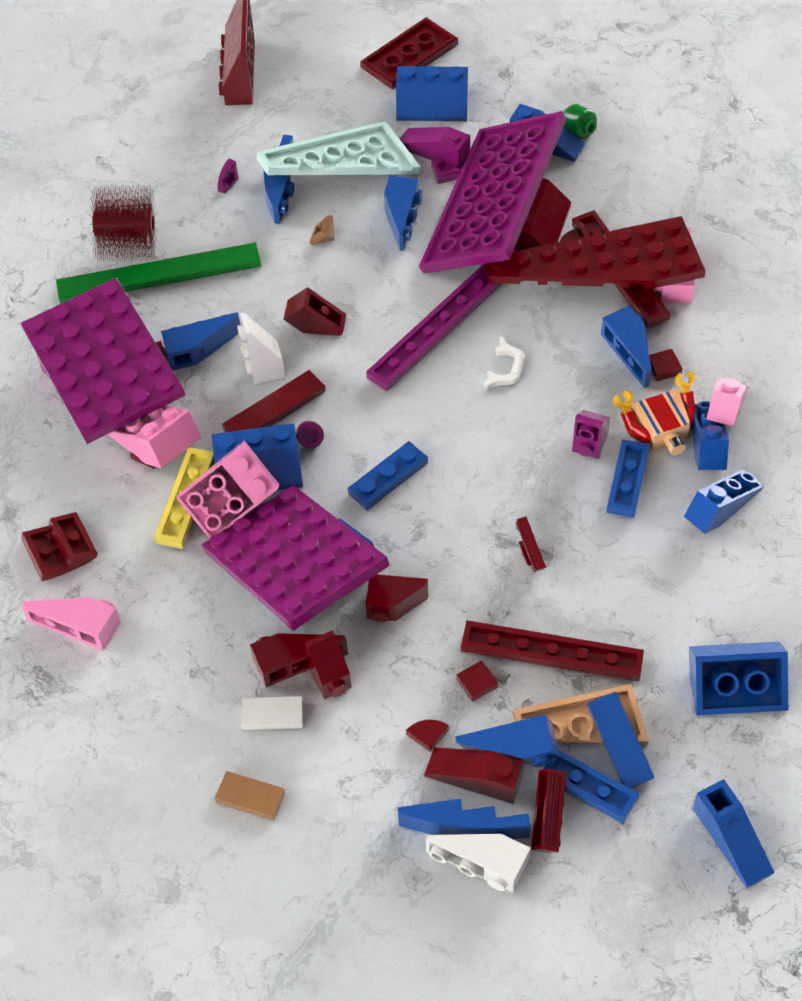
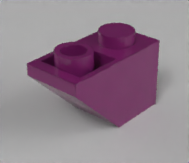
[572,410,610,459]

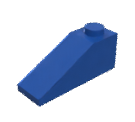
[509,104,585,162]
[601,306,651,388]
[455,715,559,767]

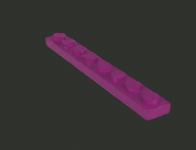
[366,265,501,391]

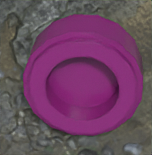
[296,420,324,449]

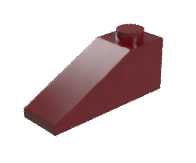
[250,633,348,687]
[424,747,524,804]

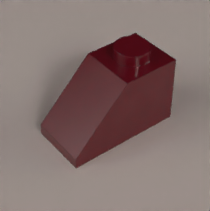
[283,287,346,336]
[365,574,429,622]
[305,630,352,700]

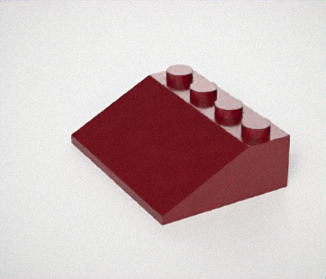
[219,0,255,105]

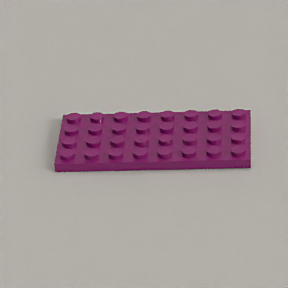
[419,111,567,274]

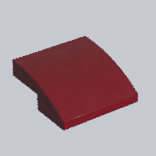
[21,512,98,581]

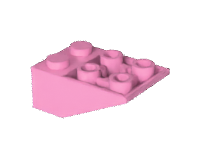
[107,405,201,468]
[176,441,279,539]

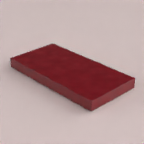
[360,17,458,90]

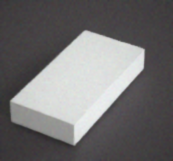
[241,696,303,730]

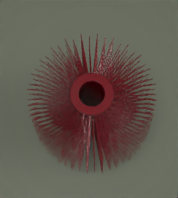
[89,184,157,262]

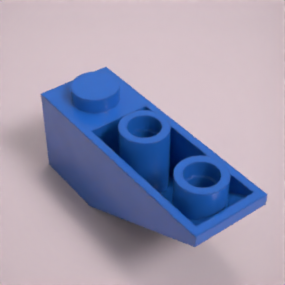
[384,175,422,251]
[161,312,240,371]
[692,401,729,470]
[684,470,764,534]
[692,779,775,889]

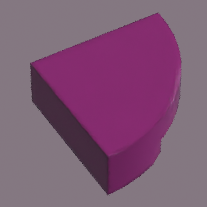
[217,158,239,194]
[431,160,461,184]

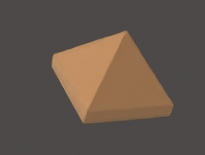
[310,215,334,245]

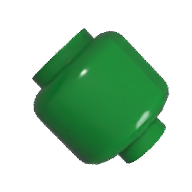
[563,104,597,139]

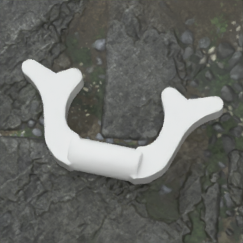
[483,336,525,391]

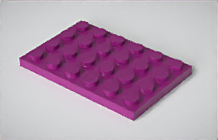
[20,278,186,444]
[201,485,390,631]

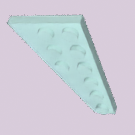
[257,121,421,175]

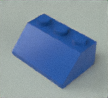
[396,66,468,121]
[212,423,303,491]
[689,642,789,715]

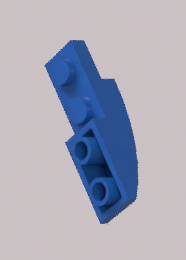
[264,134,295,224]

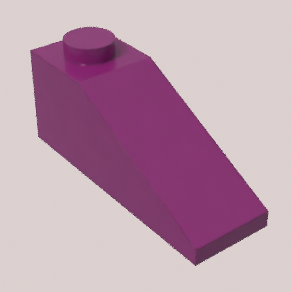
[399,127,470,169]

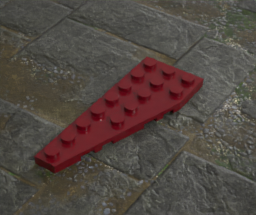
[483,216,706,288]

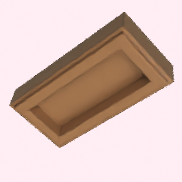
[215,771,285,821]

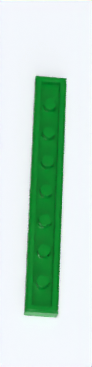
[56,242,261,304]

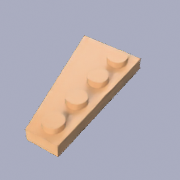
[512,684,649,745]

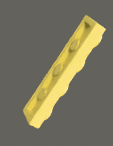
[154,447,215,549]

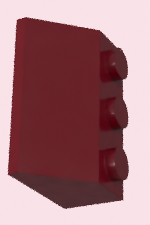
[513,178,571,251]

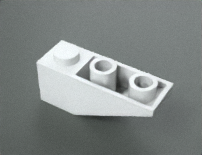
[237,313,285,385]
[426,834,530,893]

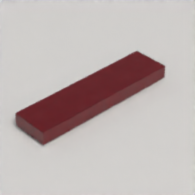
[222,370,326,432]

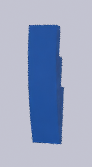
[397,799,531,839]

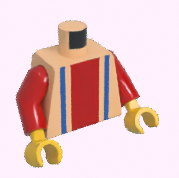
[612,371,695,455]

